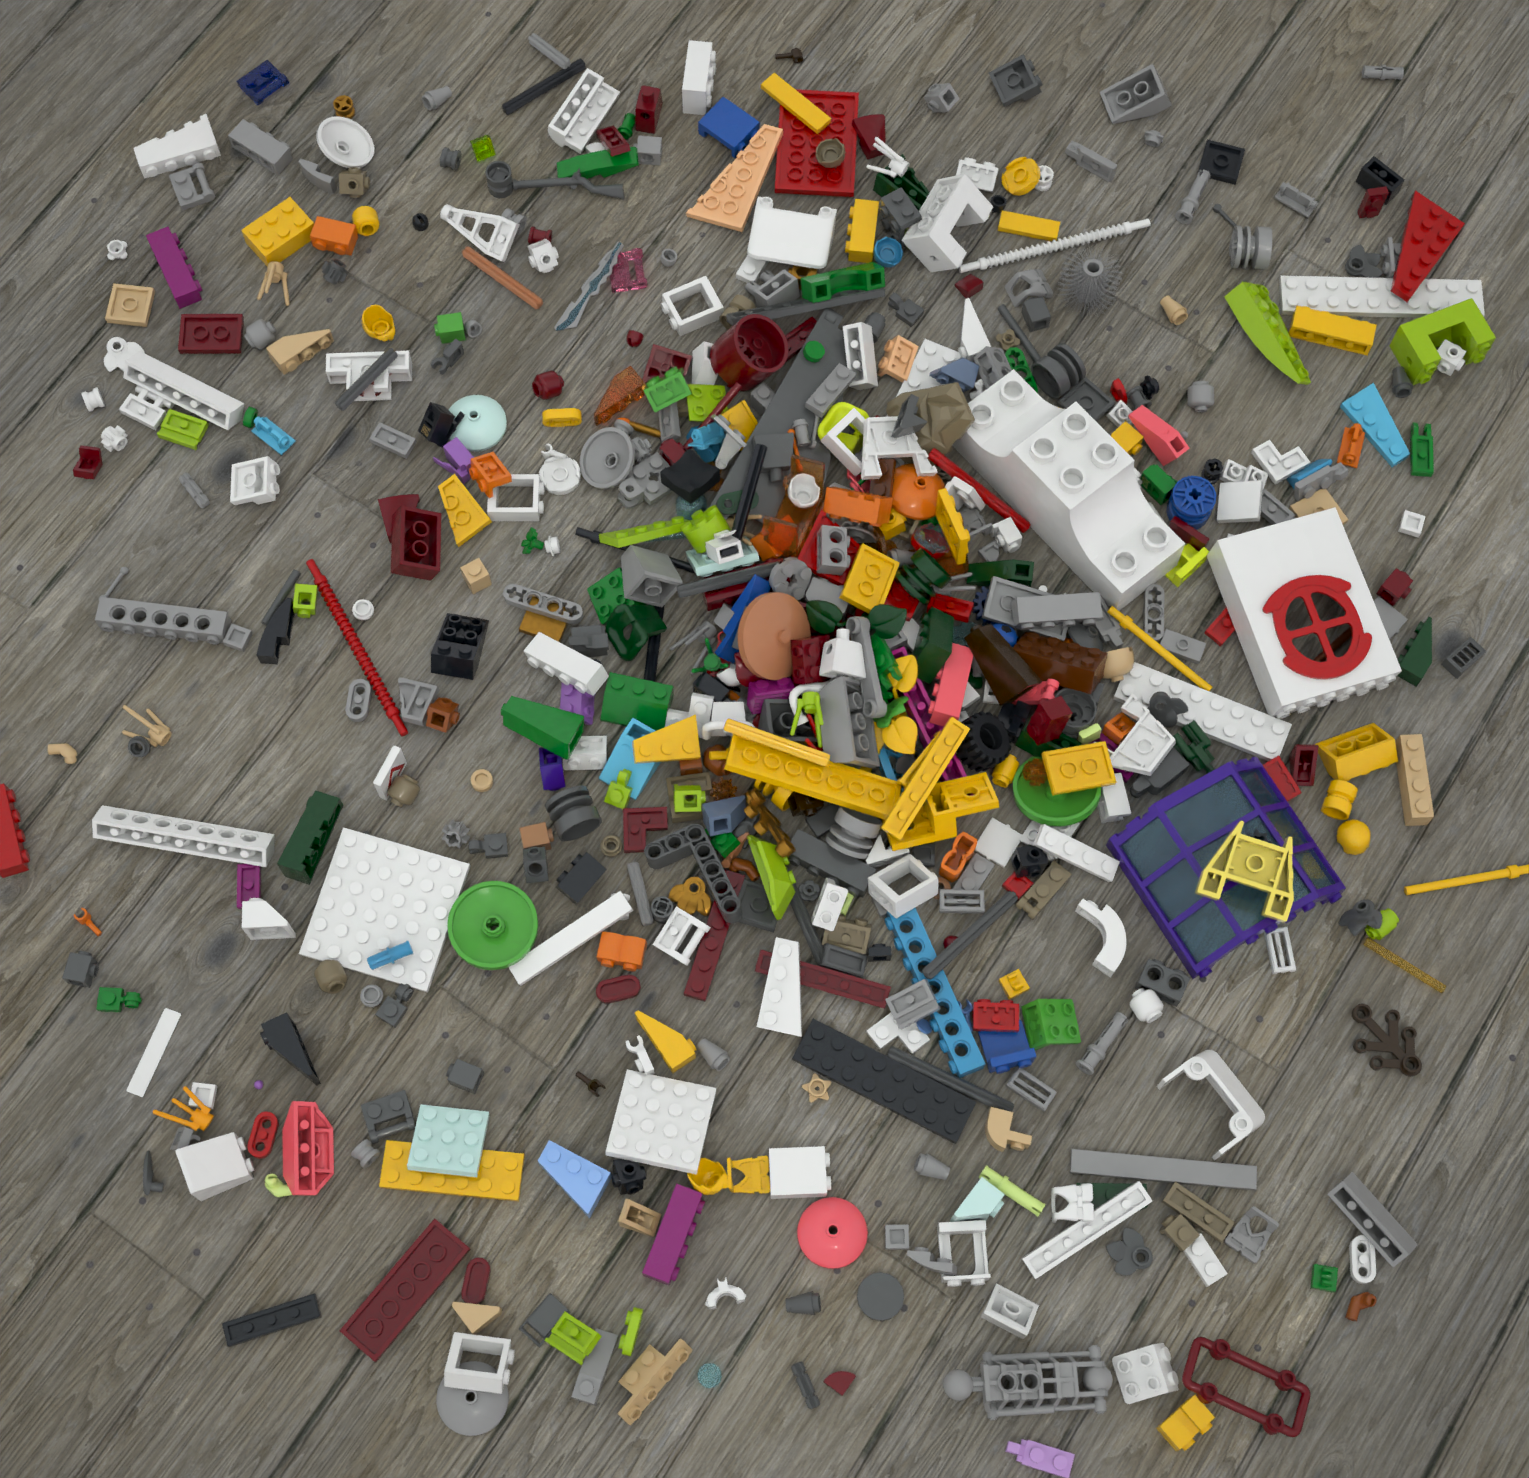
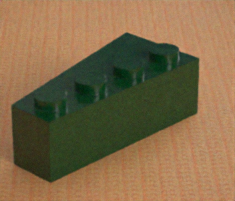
[277,790,343,885]

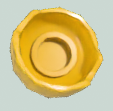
[1336,819,1371,855]

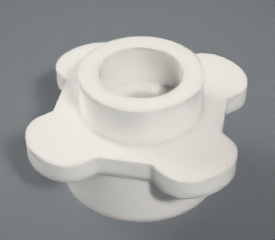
[107,240,128,260]

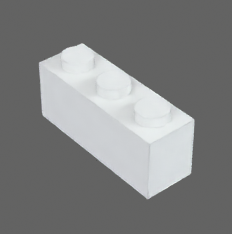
[843,322,878,390]

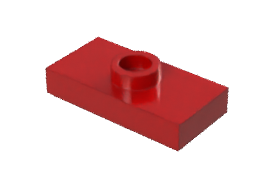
[1263,755,1302,801]

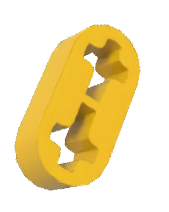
[542,408,582,427]

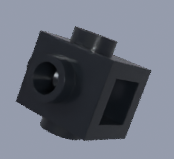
[1011,844,1048,878]
[611,1158,646,1195]

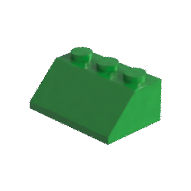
[600,672,674,731]

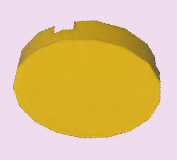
[1001,157,1041,196]

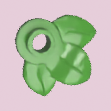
[873,696,909,728]

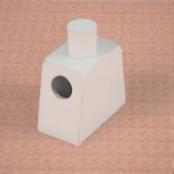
[819,628,866,680]

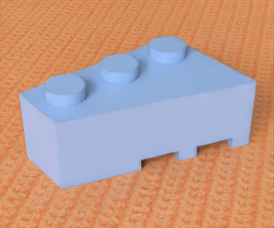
[538,1140,611,1219]

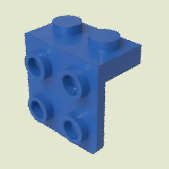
[978,1019,1036,1074]

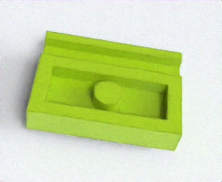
[157,409,209,450]
[544,1312,602,1366]

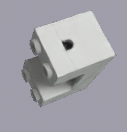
[902,174,993,273]

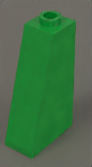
[501,696,584,760]

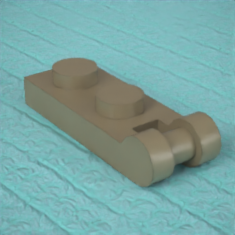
[1015,860,1072,920]

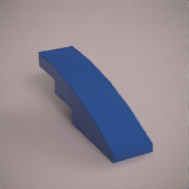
[715,574,771,664]

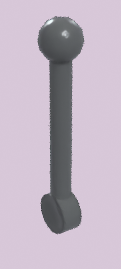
[1213,204,1244,231]

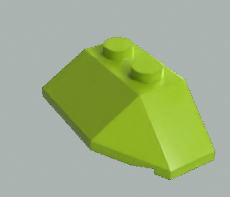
[747,835,797,920]

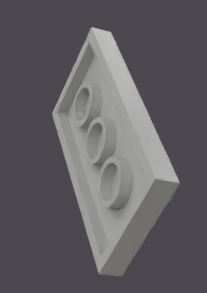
[982,576,1068,642]

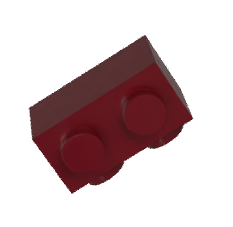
[1026,696,1073,745]

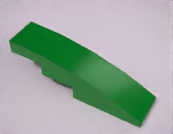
[557,147,639,179]

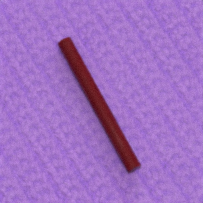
[683,382,742,450]

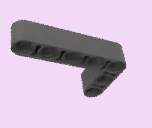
[644,824,743,923]

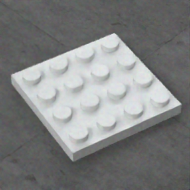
[605,1069,716,1175]

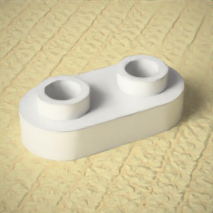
[1349,1235,1376,1284]

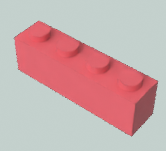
[927,643,973,727]

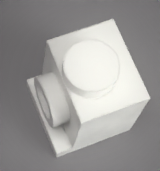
[990,517,1023,553]

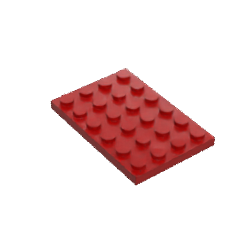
[775,89,859,197]

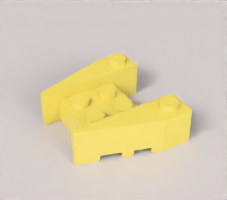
[1194,821,1294,923]

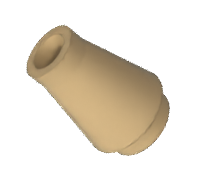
[1160,296,1188,325]

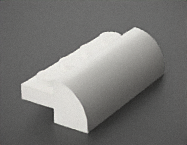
[548,68,620,154]

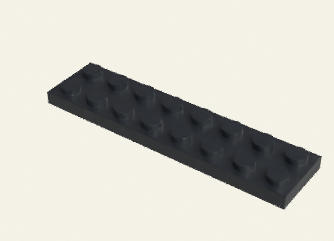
[792,1019,976,1144]

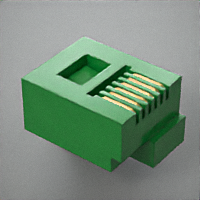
[1140,464,1178,506]

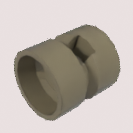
[719,294,756,329]

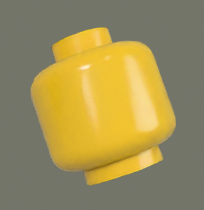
[352,206,379,236]

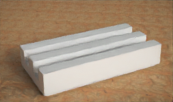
[1264,927,1296,974]

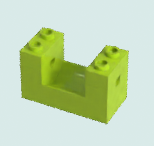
[1389,298,1496,385]

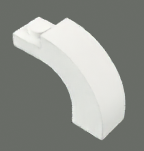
[1075,899,1126,978]

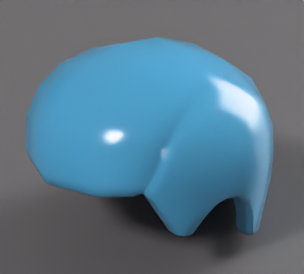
[873,236,903,268]

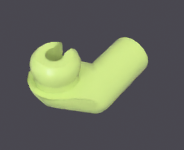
[265,1174,292,1197]

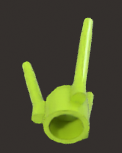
[790,691,824,748]

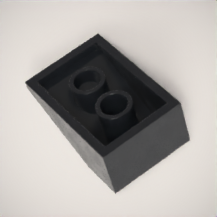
[260,1012,321,1086]

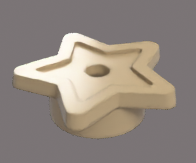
[802,1073,831,1103]

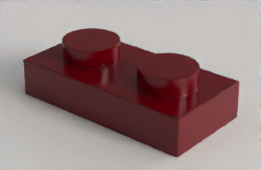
[1357,186,1389,218]

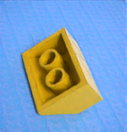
[1315,723,1398,782]

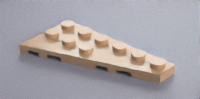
[686,124,783,232]

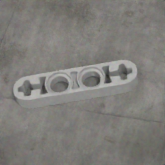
[503,584,583,625]

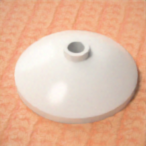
[316,117,374,168]

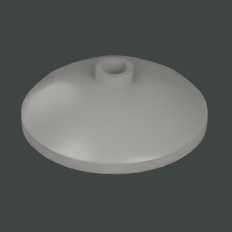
[580,427,635,489]
[436,1361,509,1436]

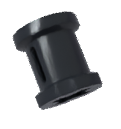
[1201,458,1223,484]

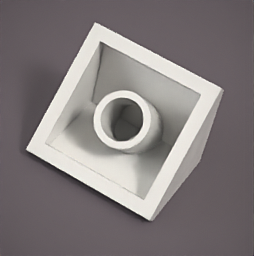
[981,1283,1039,1339]

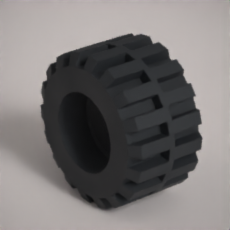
[956,711,1012,772]

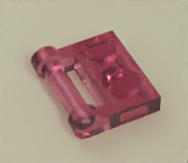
[608,248,648,293]

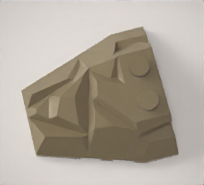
[886,382,975,469]

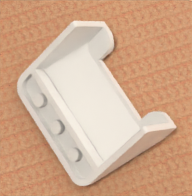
[747,197,837,269]

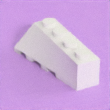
[134,114,221,179]

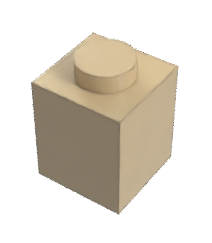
[460,558,492,594]

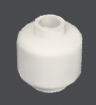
[1130,988,1164,1023]

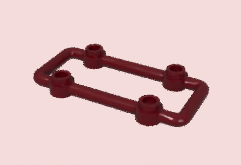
[1182,1337,1311,1437]

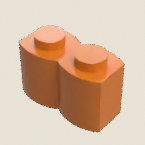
[939,831,977,882]
[596,932,647,972]

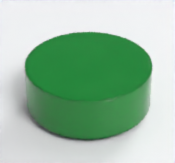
[803,341,825,362]
[243,406,258,428]

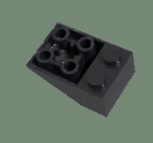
[431,613,489,680]

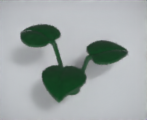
[806,600,907,639]

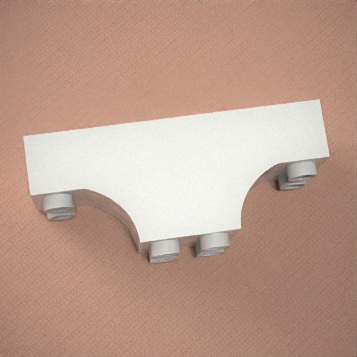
[952,369,1185,611]

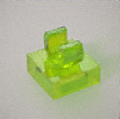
[470,134,496,161]

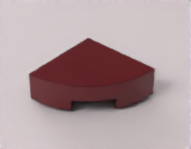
[823,1371,856,1396]

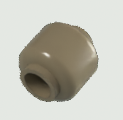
[387,773,420,808]
[314,960,348,994]

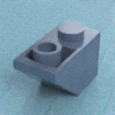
[929,358,979,392]
[702,795,747,836]

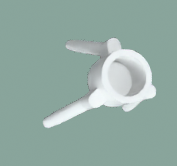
[866,137,909,178]

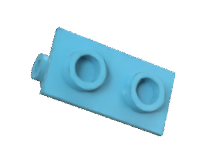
[251,416,296,455]
[688,422,726,450]

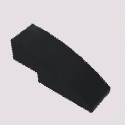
[257,598,295,665]

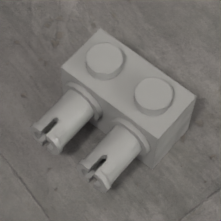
[745,269,800,308]

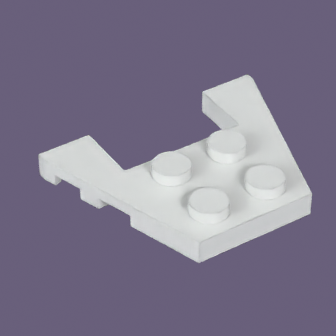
[861,416,937,480]
[1094,693,1176,776]

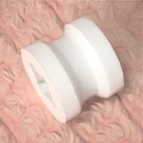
[1035,165,1054,191]
[81,387,105,412]

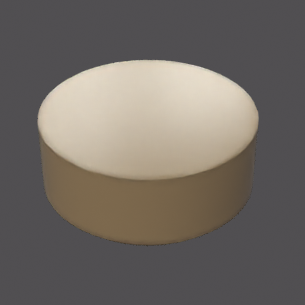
[471,769,493,792]

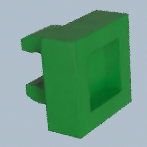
[1310,1264,1338,1293]

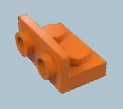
[469,452,512,498]

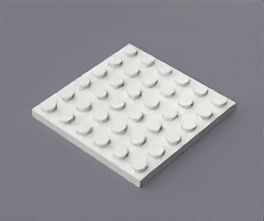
[299,827,471,993]

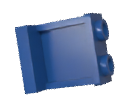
[698,97,760,158]

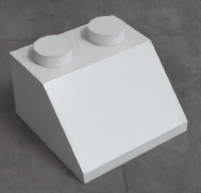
[242,898,296,940]

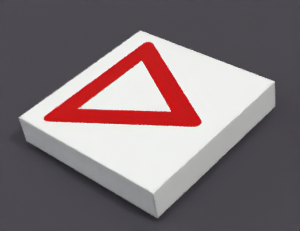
[373,745,407,801]

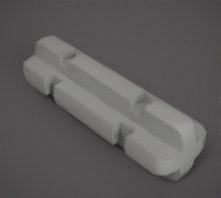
[179,473,210,508]

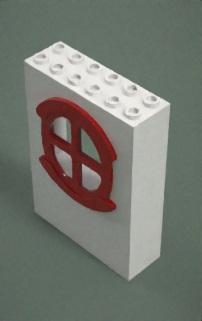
[1207,507,1402,719]

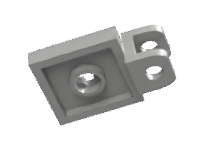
[618,452,673,509]

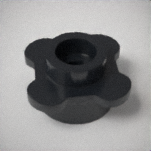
[1140,375,1159,400]

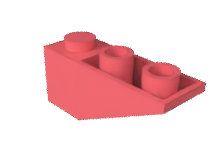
[1128,405,1190,466]

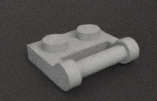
[169,163,215,211]

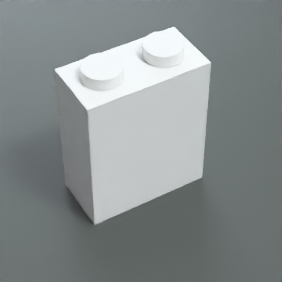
[769,1146,831,1199]

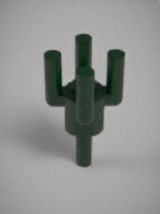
[1173,720,1226,788]

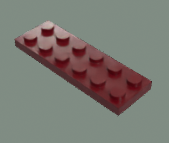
[339,1218,471,1362]

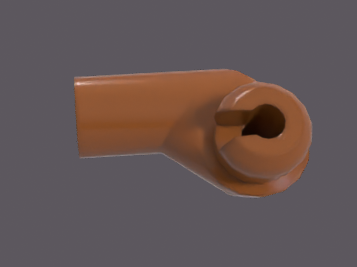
[728,857,760,882]
[1345,1292,1377,1322]

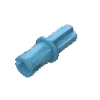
[367,941,413,970]

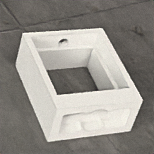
[660,276,724,336]
[820,408,866,477]
[487,474,544,521]
[868,854,939,918]
[444,1332,515,1394]

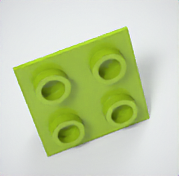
[686,384,728,422]

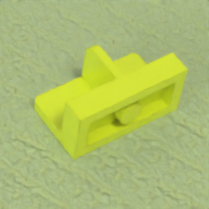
[1164,543,1209,587]

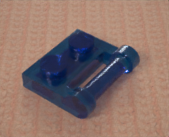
[237,59,289,106]

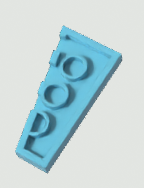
[1340,383,1410,467]

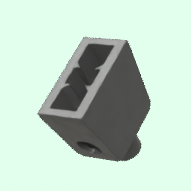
[751,432,794,483]

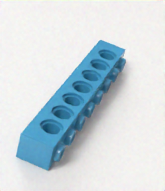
[884,908,985,1078]

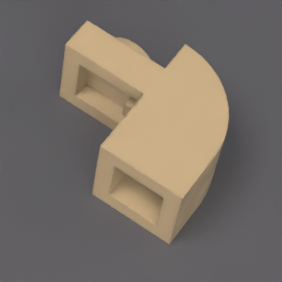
[985,1107,1032,1152]

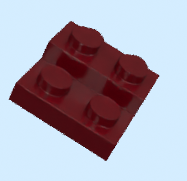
[791,635,830,684]

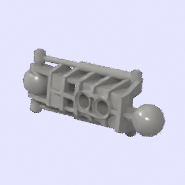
[943,1345,1113,1420]

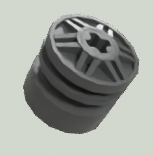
[1031,343,1086,399]
[1055,688,1097,740]
[545,785,602,841]

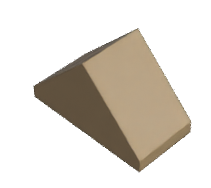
[618,1199,661,1237]
[452,1302,502,1335]

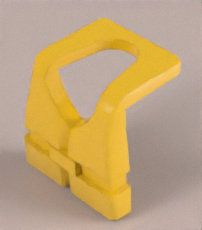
[727,1155,771,1194]

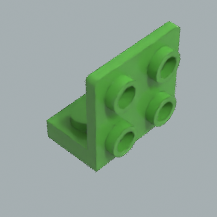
[643,366,692,412]
[1021,999,1081,1050]

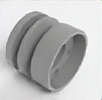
[1229,225,1272,270]
[825,806,883,859]

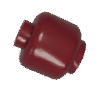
[532,370,564,400]

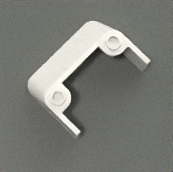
[1157,1050,1265,1161]

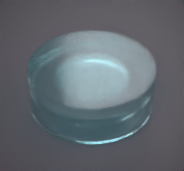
[698,1363,722,1389]

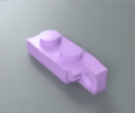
[1005,1439,1075,1478]

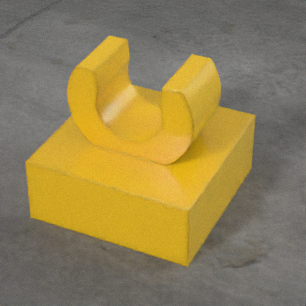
[998,969,1030,1000]

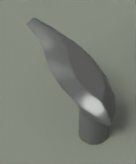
[143,1151,164,1196]

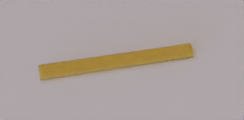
[1363,937,1447,993]

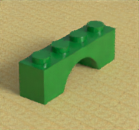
[801,262,885,303]

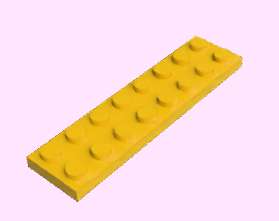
[724,734,902,820]

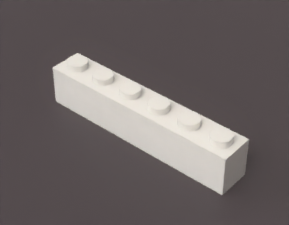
[123,351,244,430]

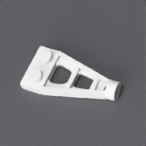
[440,204,520,262]

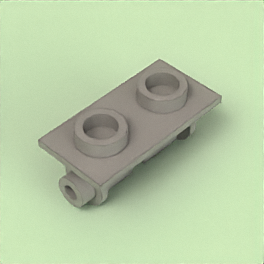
[1274,182,1319,218]

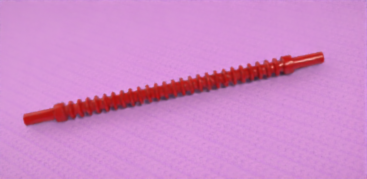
[306,559,408,737]

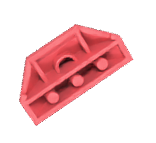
[282,1101,334,1196]

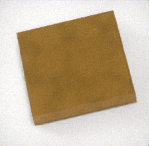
[519,596,573,642]

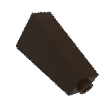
[964,624,1042,706]

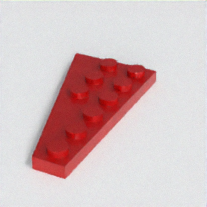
[1391,190,1465,302]
[798,509,919,622]

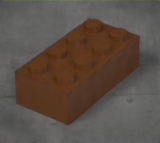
[1013,632,1108,694]

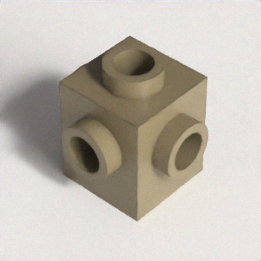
[339,167,370,198]

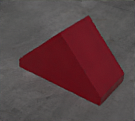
[1289,744,1319,786]

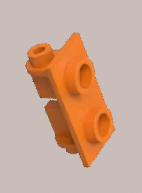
[1337,423,1365,468]

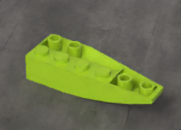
[1224,282,1311,385]

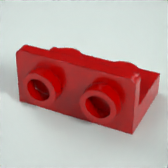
[972,999,1019,1033]

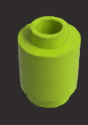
[1365,908,1399,940]

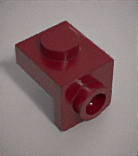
[73,445,103,479]

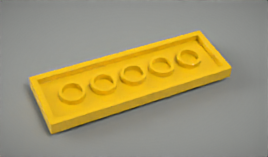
[379,1140,525,1202]

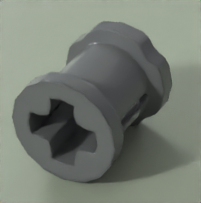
[1126,386,1152,410]

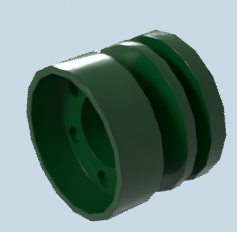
[895,547,952,605]

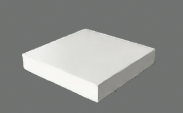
[1217,480,1263,523]

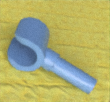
[957,999,973,1031]

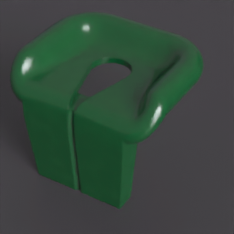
[605,604,667,662]

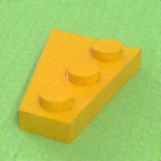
[438,474,492,547]
[632,714,701,764]

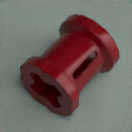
[528,226,552,244]

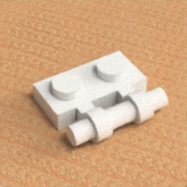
[119,385,174,430]

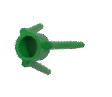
[691,638,729,673]

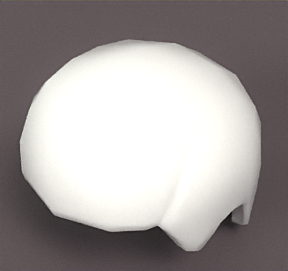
[788,473,820,509]
[716,664,740,687]

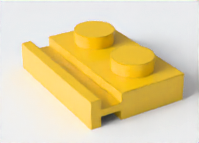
[720,400,758,451]

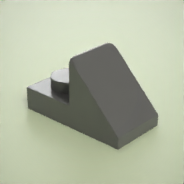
[892,394,927,438]

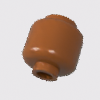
[703,744,731,776]

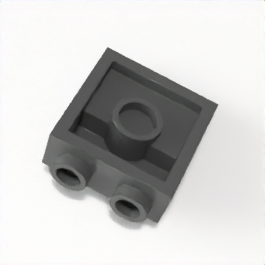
[989,54,1043,107]

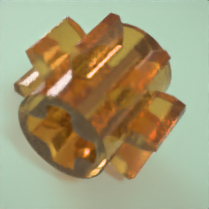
[1023,758,1048,786]
[710,777,737,801]

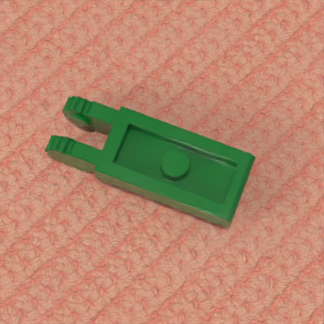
[1410,422,1434,477]
[870,632,902,689]

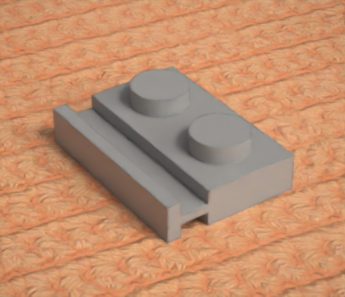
[885,979,941,1030]

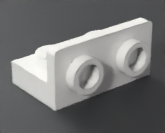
[956,157,998,193]
[945,476,986,511]
[563,736,607,770]
[811,878,848,931]

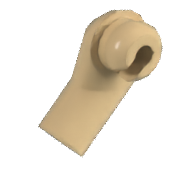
[48,743,77,764]

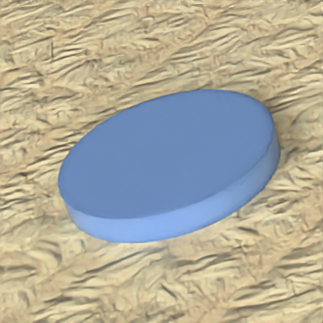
[916,1019,932,1034]

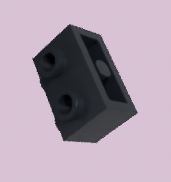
[1355,156,1405,205]
[556,852,607,905]

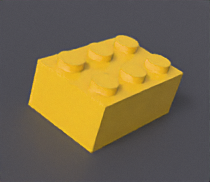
[241,197,314,267]

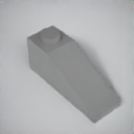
[571,1328,618,1406]

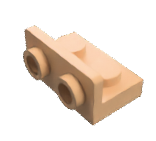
[877,335,919,383]

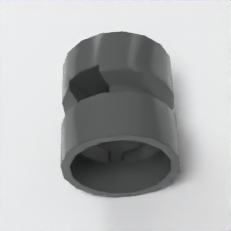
[485,161,514,199]

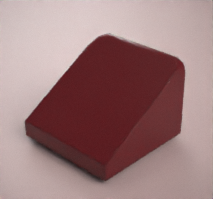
[954,274,984,299]

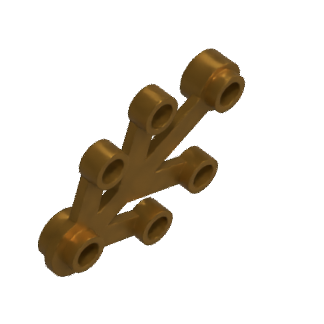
[744,788,796,858]

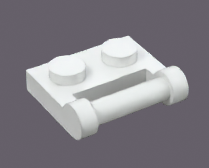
[653,906,711,966]

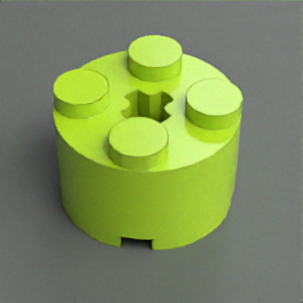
[680,505,731,554]

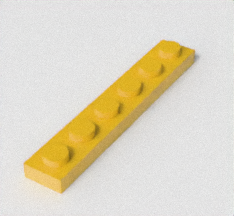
[880,717,970,841]

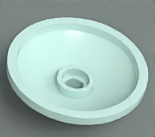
[449,395,507,452]

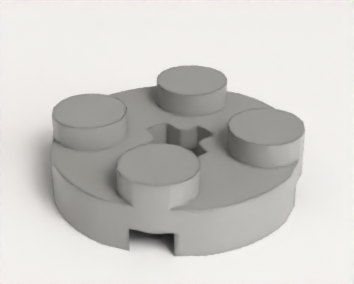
[769,557,812,600]

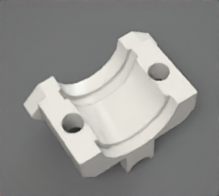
[705,1277,746,1310]

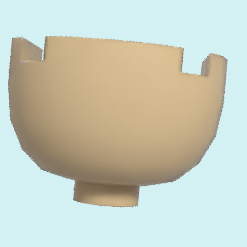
[1103,647,1135,682]

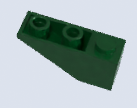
[966,559,1034,587]
[1397,617,1432,687]

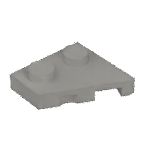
[398,677,439,726]

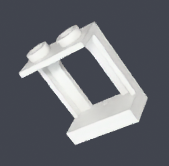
[937,1220,991,1287]

